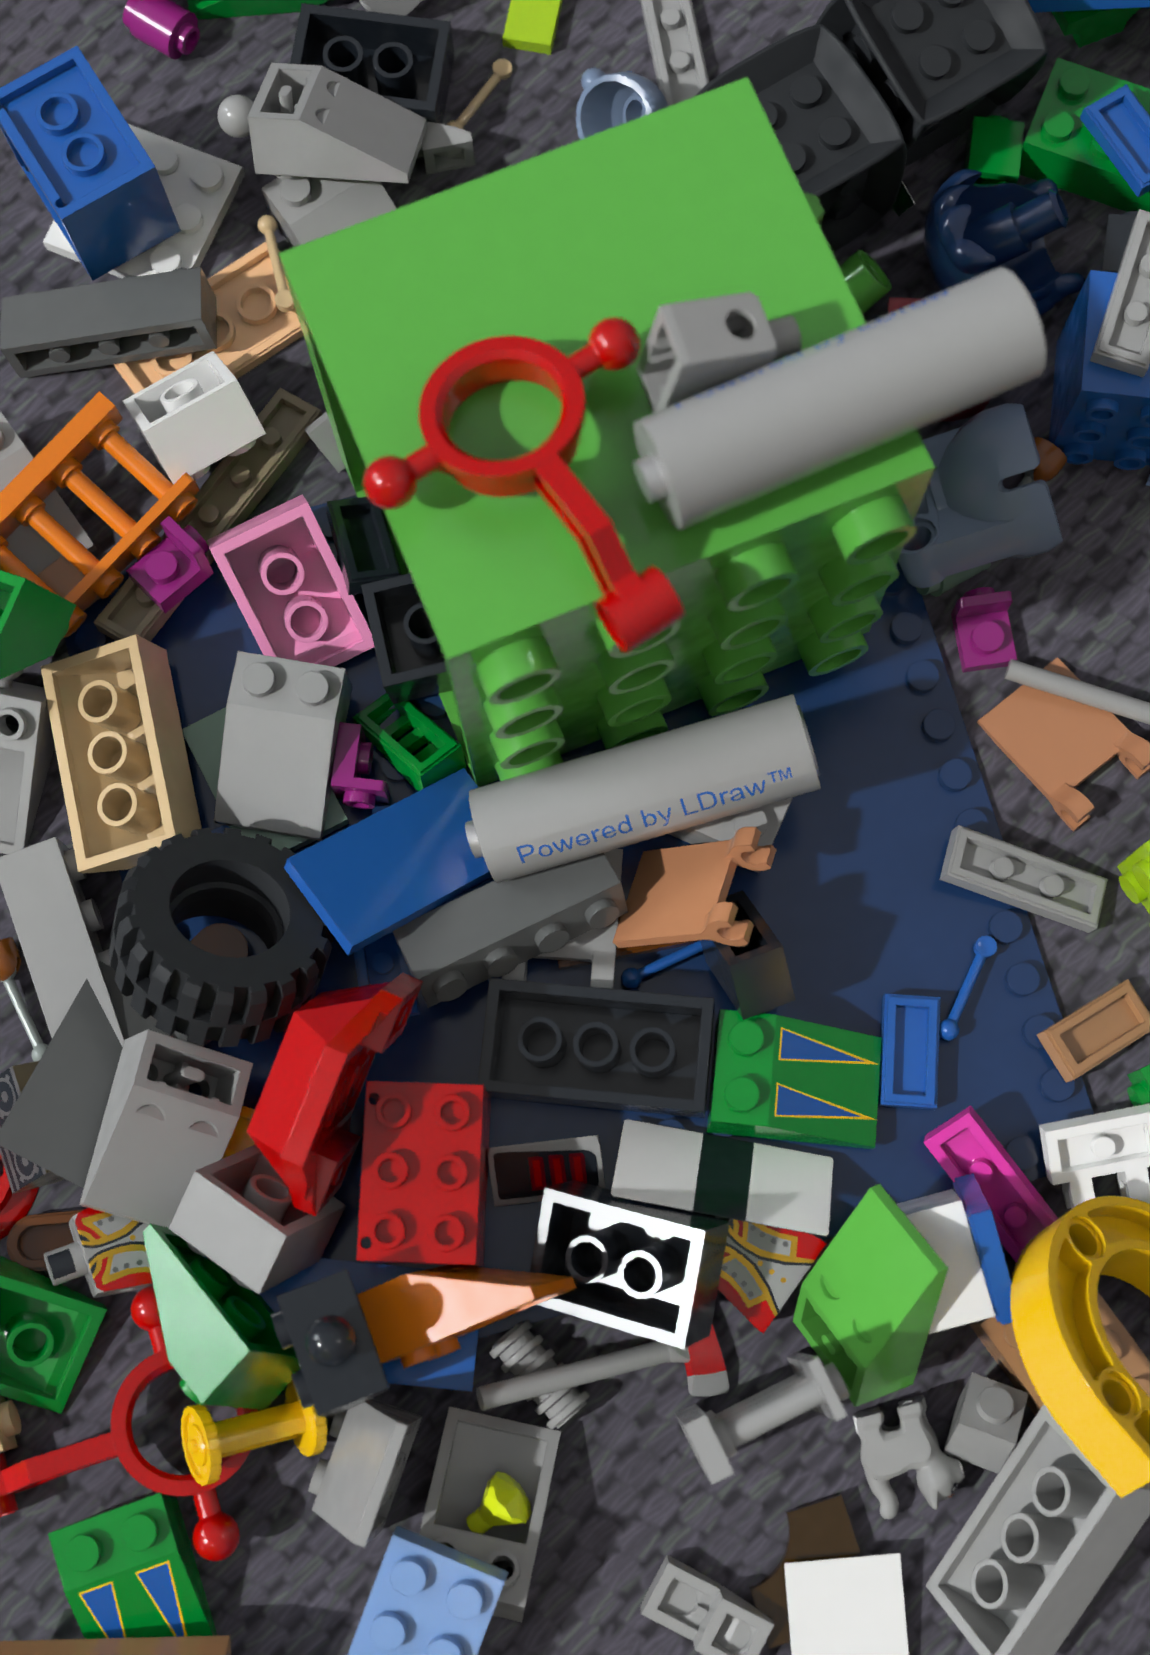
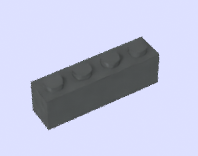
[0,267,217,378]
[392,853,628,1008]

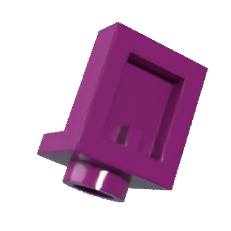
[126,516,213,614]
[951,587,1018,673]
[331,722,390,809]

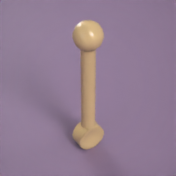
[446,59,512,130]
[258,215,295,312]

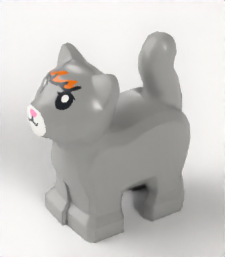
[853,1395,965,1519]

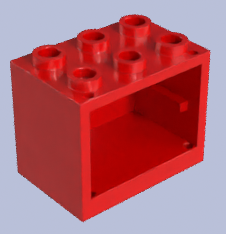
[356,1081,491,1266]

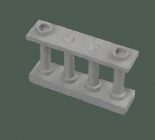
[675,1352,850,1485]

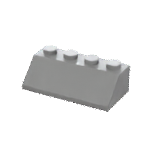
[925,1404,1150,1655]

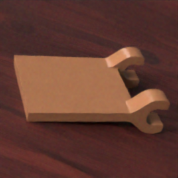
[977,657,1150,832]
[613,827,777,948]

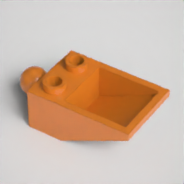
[357,1265,577,1369]

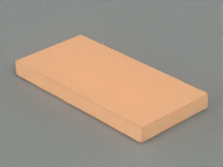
[113,242,304,394]

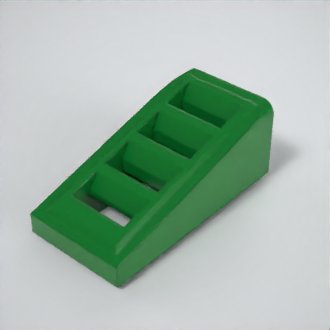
[352,693,466,791]

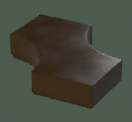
[749,1493,861,1649]

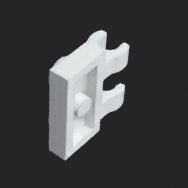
[1039,1104,1150,1209]

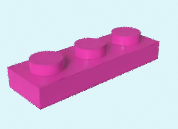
[923,1105,1059,1262]

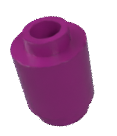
[123,0,200,60]

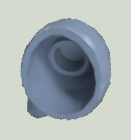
[576,67,669,140]

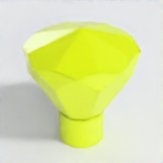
[466,1471,532,1535]

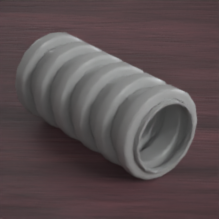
[489,1320,590,1430]

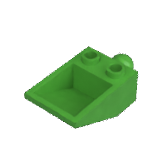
[793,1184,948,1407]

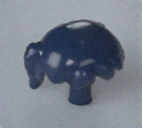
[924,169,1085,317]

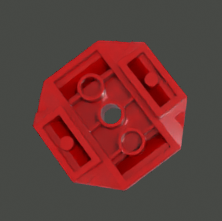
[247,972,423,1217]

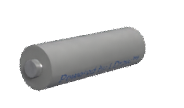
[633,267,1047,530]
[465,694,821,884]

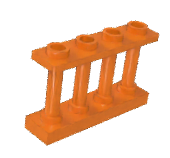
[0,391,200,638]

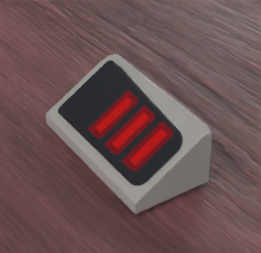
[487,1135,605,1207]

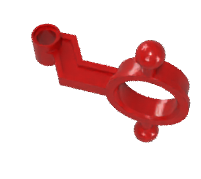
[363,317,685,653]
[0,1285,258,1561]

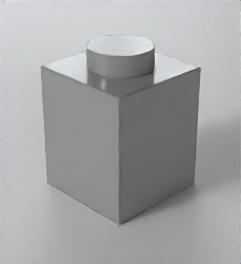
[943,1372,1028,1474]

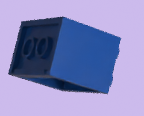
[0,46,181,281]
[1049,270,1150,470]

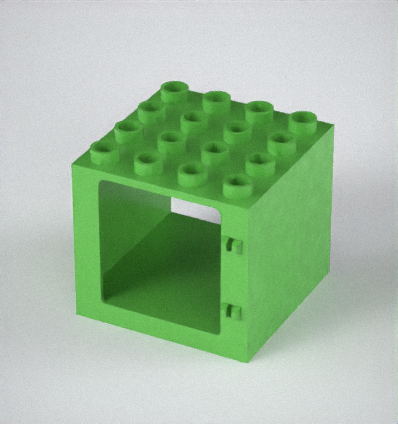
[279,77,935,787]

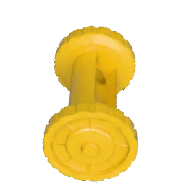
[181,1380,327,1486]

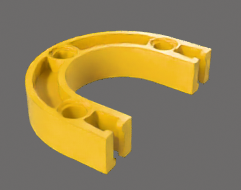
[1010,1196,1150,1498]

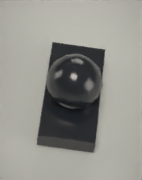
[326,497,402,595]

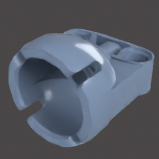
[898,403,1063,588]

